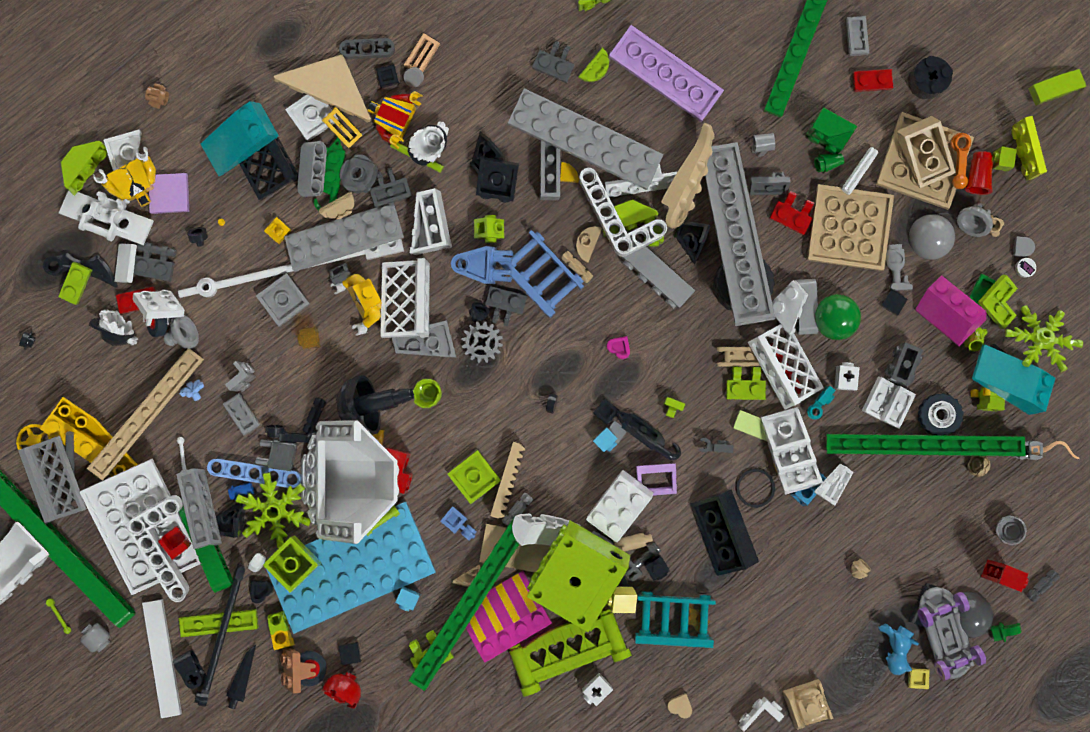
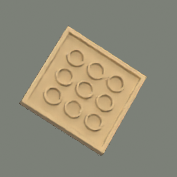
[876,112,974,210]
[807,184,894,271]

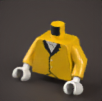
[93,147,156,207]
[331,274,382,335]

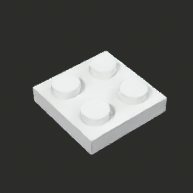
[285,95,339,142]

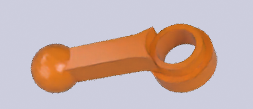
[951,133,971,189]

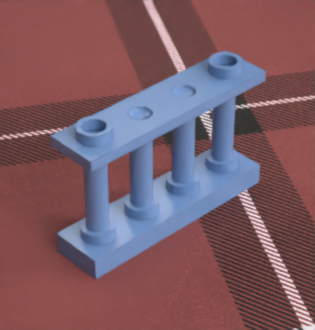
[498,230,584,318]

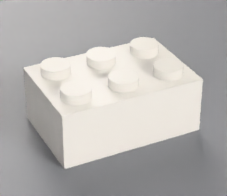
[586,470,654,543]

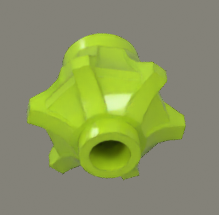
[963,327,988,352]

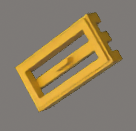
[322,107,362,148]

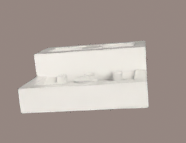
[862,377,916,429]

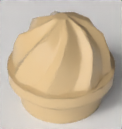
[850,559,871,579]

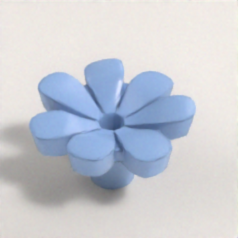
[179,379,204,401]

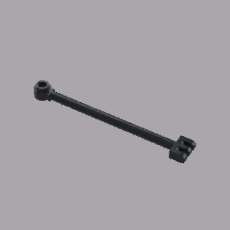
[194,563,245,707]

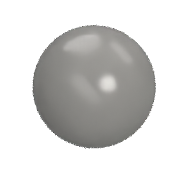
[909,214,955,260]

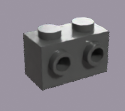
[885,343,923,386]

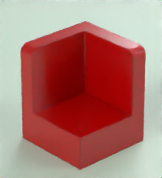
[158,526,191,560]

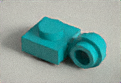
[807,386,836,420]

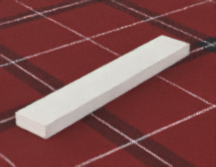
[142,599,182,718]

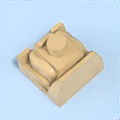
[782,679,833,730]

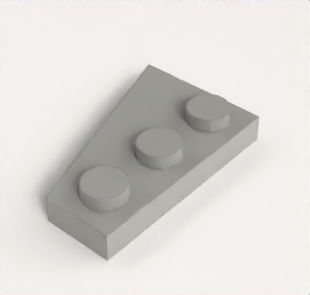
[392,320,457,358]

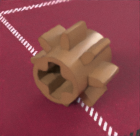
[145,83,169,109]

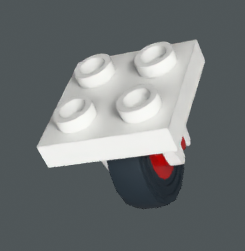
[133,290,185,337]

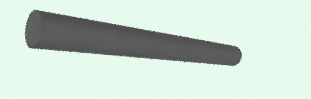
[66,431,75,502]

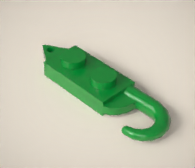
[314,138,346,211]

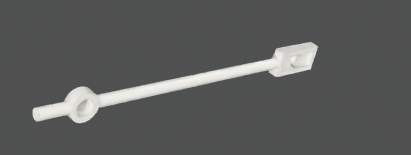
[178,239,404,298]

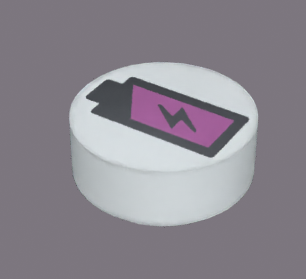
[1015,258,1036,278]

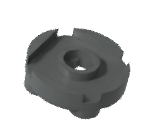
[340,154,378,193]

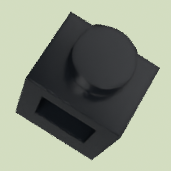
[644,555,670,581]

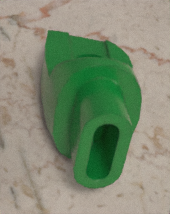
[990,622,1022,642]

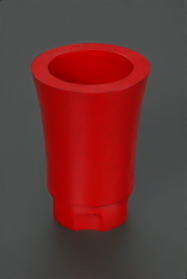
[965,151,993,195]

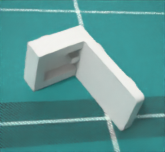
[738,697,784,732]

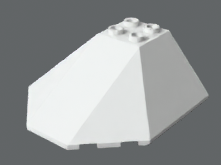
[301,420,399,544]

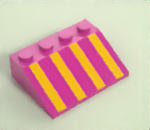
[466,571,552,663]

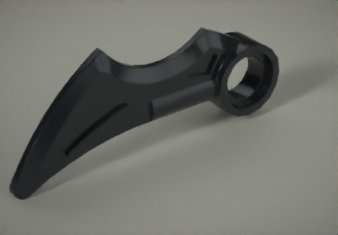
[43,253,118,288]

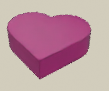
[607,336,630,359]

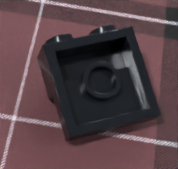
[476,157,519,203]

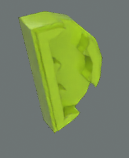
[578,47,609,82]

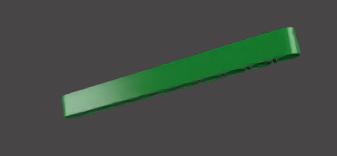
[0,470,136,628]

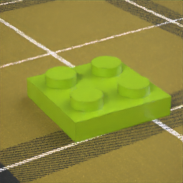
[448,450,501,504]

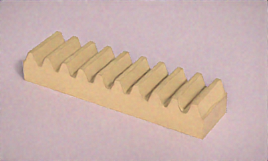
[490,442,526,519]

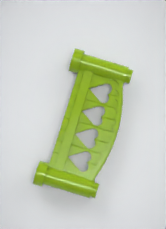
[509,609,632,697]

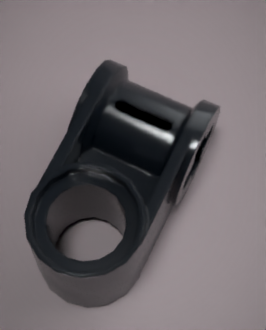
[173,649,206,689]

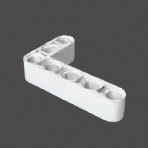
[579,168,667,257]
[127,495,189,602]

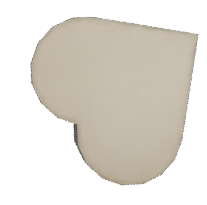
[667,693,692,718]

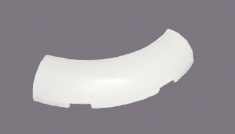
[512,514,614,546]

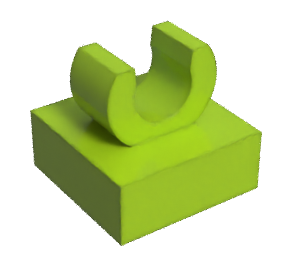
[663,397,685,418]

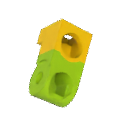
[268,611,295,650]

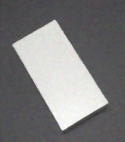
[114,244,137,283]

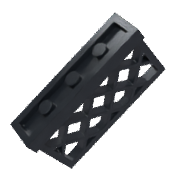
[239,137,299,201]

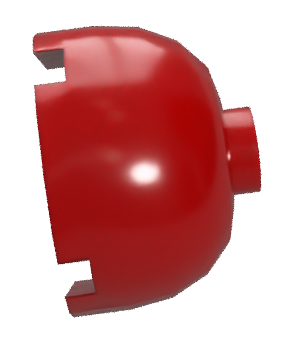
[321,672,361,709]

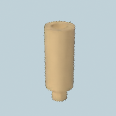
[614,533,653,552]

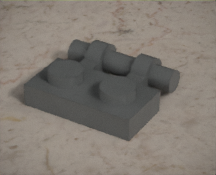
[133,242,177,282]

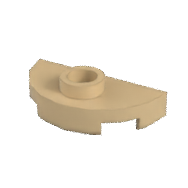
[319,191,354,220]
[576,226,602,263]

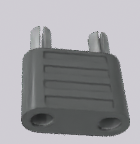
[255,439,297,472]

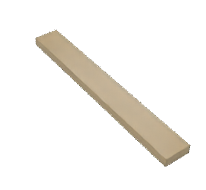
[87,349,204,480]

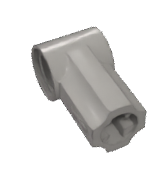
[751,133,775,157]

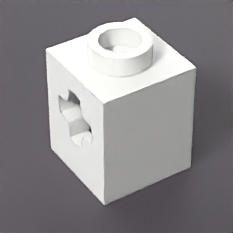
[834,362,860,391]
[582,673,613,706]

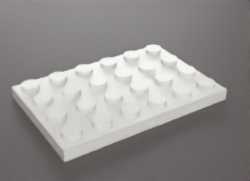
[80,458,201,595]

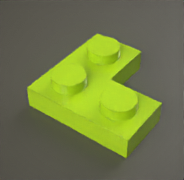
[978,275,1018,329]

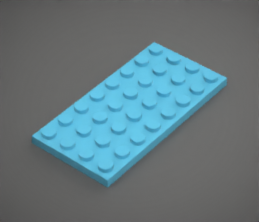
[267,502,436,634]

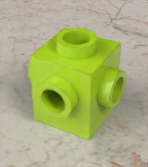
[474,215,504,243]

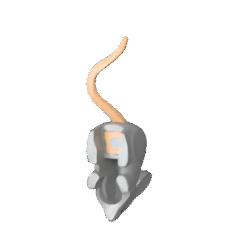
[1013,441,1079,460]

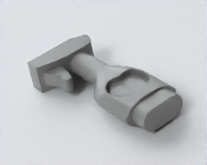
[886,244,913,291]

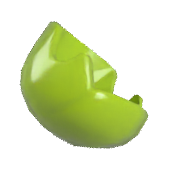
[413,379,442,408]

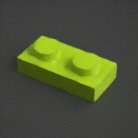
[58,262,92,305]

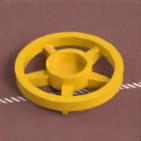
[16,424,53,457]

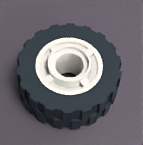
[917,393,964,436]

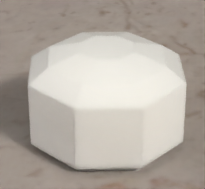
[248,553,266,572]

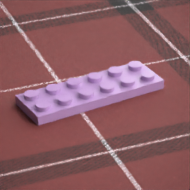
[609,25,724,122]

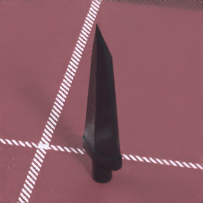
[226,645,256,709]

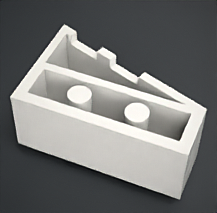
[410,188,452,255]

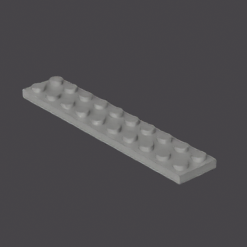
[705,142,775,326]

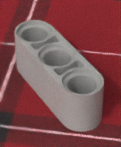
[298,141,327,197]
[795,279,818,335]

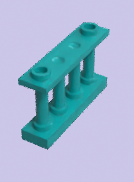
[635,591,716,648]

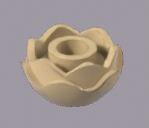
[967,456,990,477]

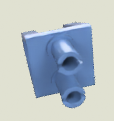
[451,246,513,284]

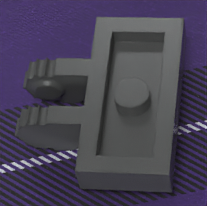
[532,41,574,83]
[370,168,412,208]
[485,286,527,326]

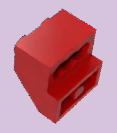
[385,447,413,494]

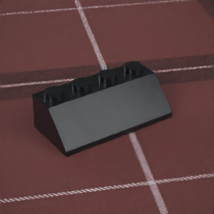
[690,489,759,576]

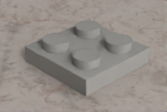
[256,273,310,327]

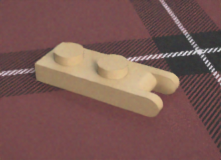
[717,347,761,367]

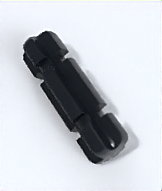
[302,397,326,433]

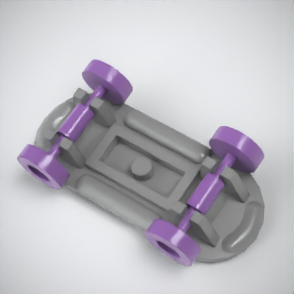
[918,587,986,681]

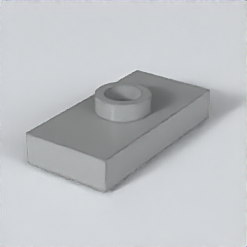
[846,16,869,56]
[223,393,261,436]

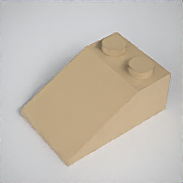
[896,116,956,188]

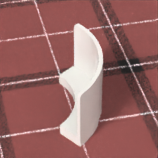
[0,522,49,605]

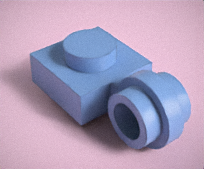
[440,506,477,541]

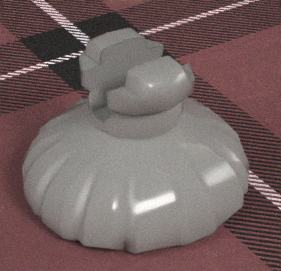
[957,202,993,237]
[163,315,199,349]

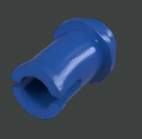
[228,482,254,500]

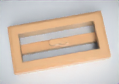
[404,33,440,72]

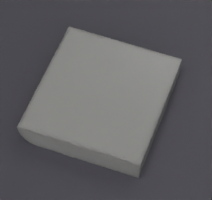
[608,420,626,446]

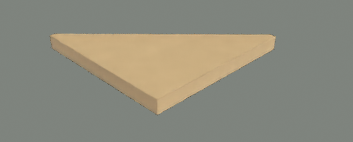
[274,55,371,122]

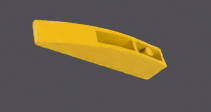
[40,397,138,477]

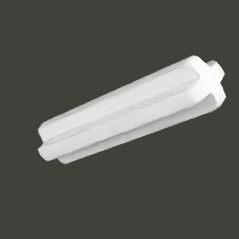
[842,147,878,195]

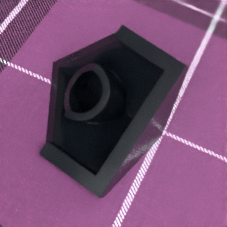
[469,131,504,173]
[674,220,711,265]
[215,503,245,538]

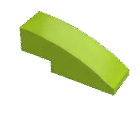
[1028,69,1086,106]

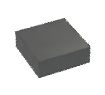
[329,263,351,285]

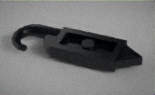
[615,411,681,460]

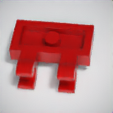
[769,191,814,235]

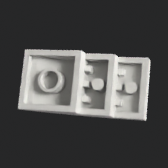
[761,407,823,495]

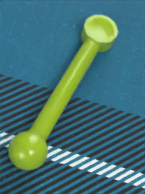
[46,599,71,634]

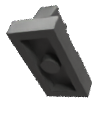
[749,172,790,195]

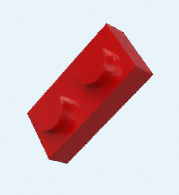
[853,69,893,92]
[116,287,156,314]

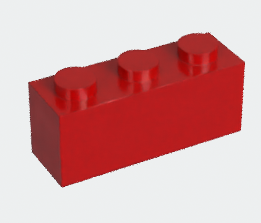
[981,559,1029,592]

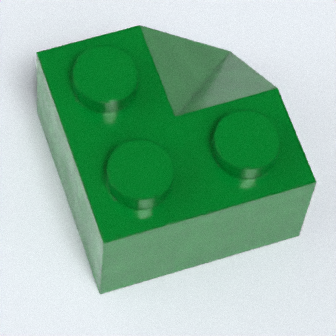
[805,107,857,154]

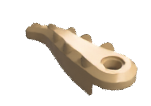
[661,123,714,229]

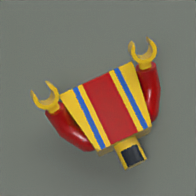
[367,91,423,149]

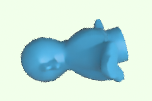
[878,623,919,675]

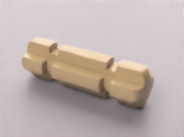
[561,251,593,283]

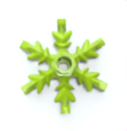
[1005,305,1083,372]
[236,472,311,548]

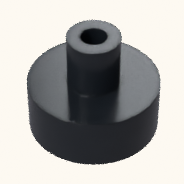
[187,227,208,247]
[469,302,489,322]

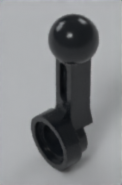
[265,425,317,444]

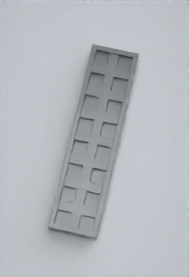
[508,88,664,190]

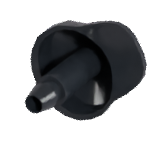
[336,375,414,435]

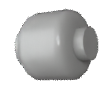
[80,623,110,652]

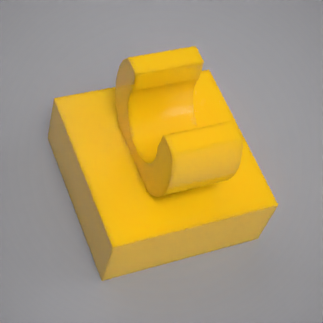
[264,217,292,244]

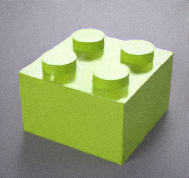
[263,535,322,593]

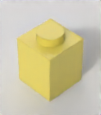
[607,587,637,613]

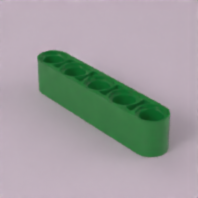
[179,505,233,593]

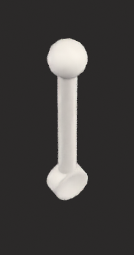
[177,437,187,473]

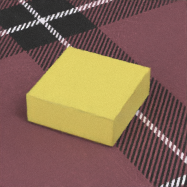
[908,668,930,689]

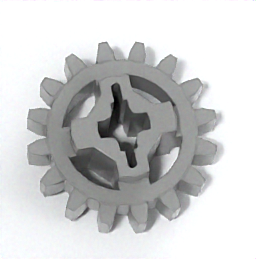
[461,321,503,363]

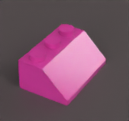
[915,275,986,346]

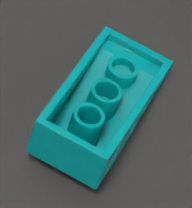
[201,101,279,176]
[972,345,1056,415]

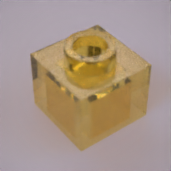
[298,327,321,350]

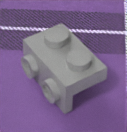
[225,361,256,392]

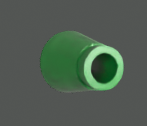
[814,153,844,173]

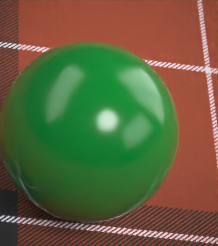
[815,294,861,340]

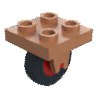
[280,648,327,693]

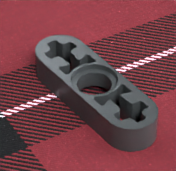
[339,38,395,59]

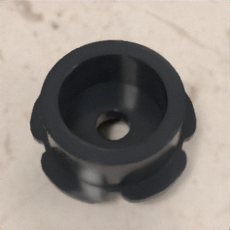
[19,332,36,350]

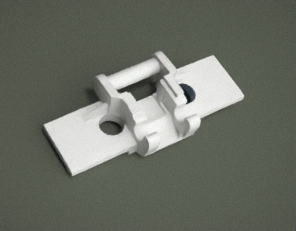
[59,191,154,246]

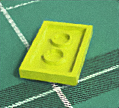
[1012,116,1047,181]

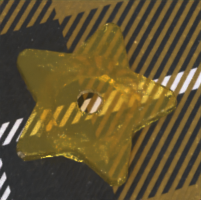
[688,608,710,632]

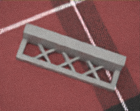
[176,468,222,549]

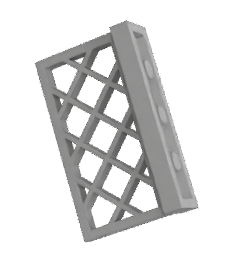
[18,436,86,523]

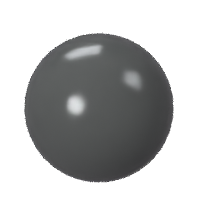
[958,592,993,638]

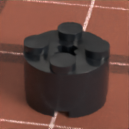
[908,56,953,99]

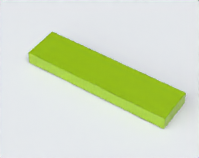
[179,609,259,637]

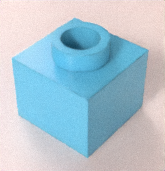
[593,427,618,452]
[395,587,421,611]

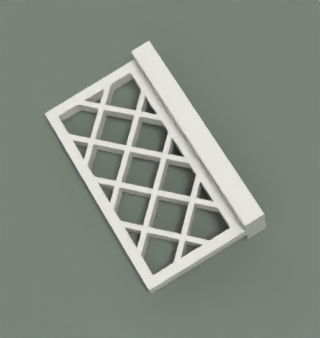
[381,258,430,338]
[748,324,824,410]

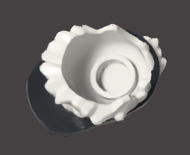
[408,121,449,166]
[89,310,138,346]

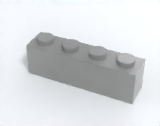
[540,140,560,200]
[622,240,695,309]

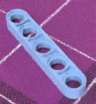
[207,459,301,488]

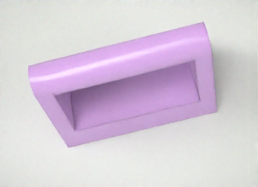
[636,463,677,496]

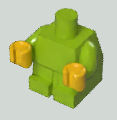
[971,387,1005,411]

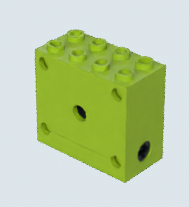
[527,520,631,632]

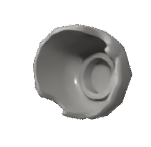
[996,515,1027,545]

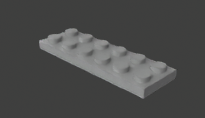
[284,202,404,272]

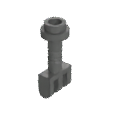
[625,542,661,582]

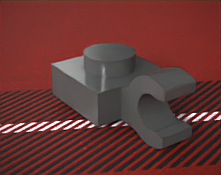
[699,438,734,453]

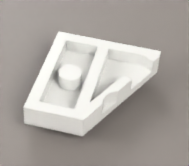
[772,280,808,334]
[814,464,854,506]

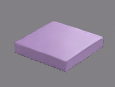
[149,173,189,214]

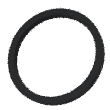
[736,469,775,508]

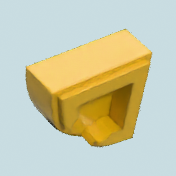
[560,162,579,183]

